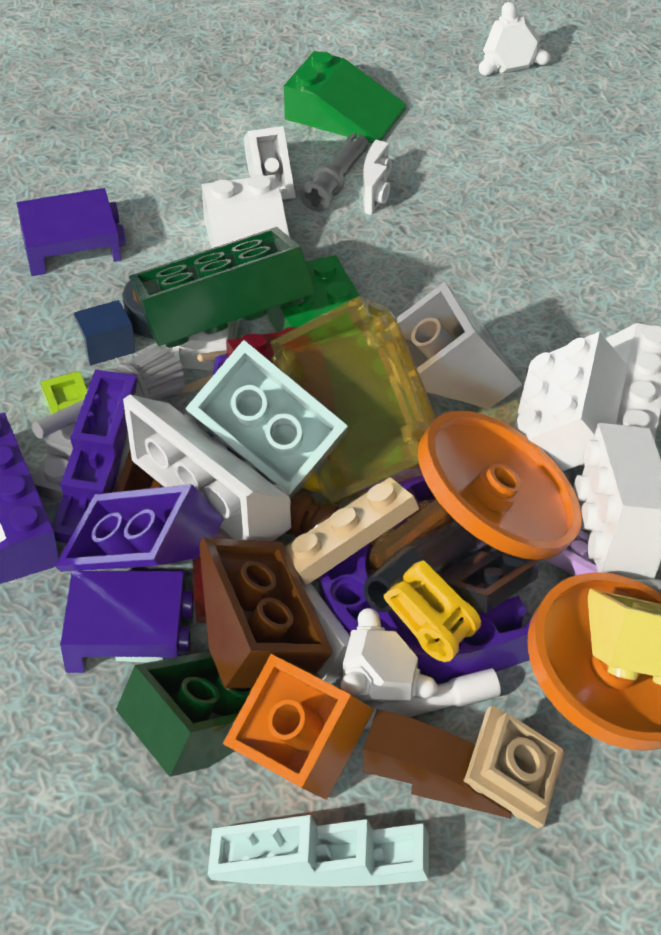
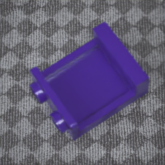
[16,188,126,276]
[60,570,194,673]

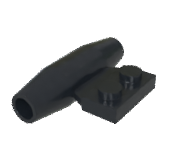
[364,520,539,613]

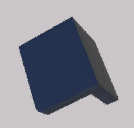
[74,300,135,366]

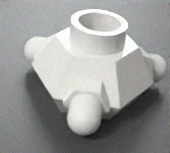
[479,2,550,76]
[341,608,437,703]

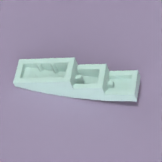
[208,815,429,887]

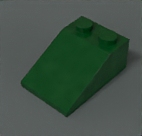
[116,651,252,777]

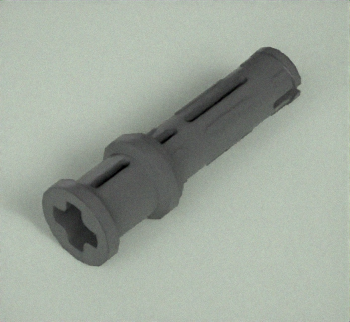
[300,133,368,212]

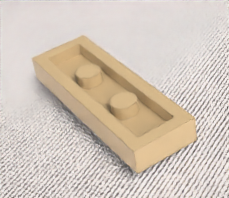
[285,477,419,586]

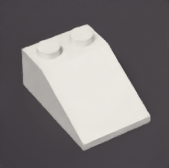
[201,174,289,248]

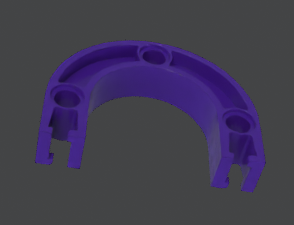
[319,474,530,684]

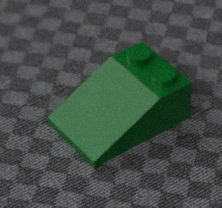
[284,51,406,144]

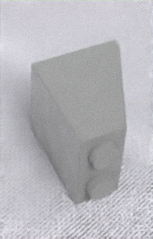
[379,281,523,409]

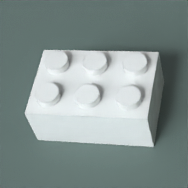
[514,332,628,471]
[573,423,661,579]

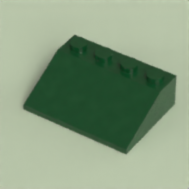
[129,227,314,348]

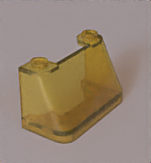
[270,296,436,505]

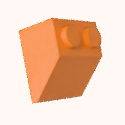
[223,654,374,800]

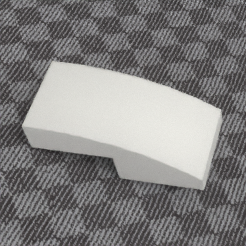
[363,140,392,215]

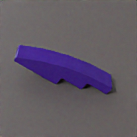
[52,369,138,543]

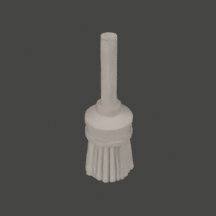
[32,345,185,439]

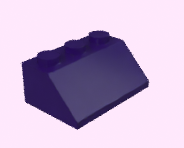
[55,484,224,572]

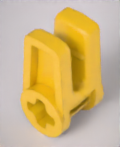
[384,561,481,662]

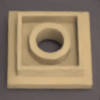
[464,705,564,829]

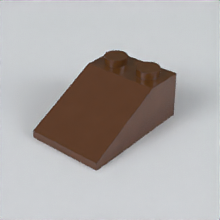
[199,537,333,688]

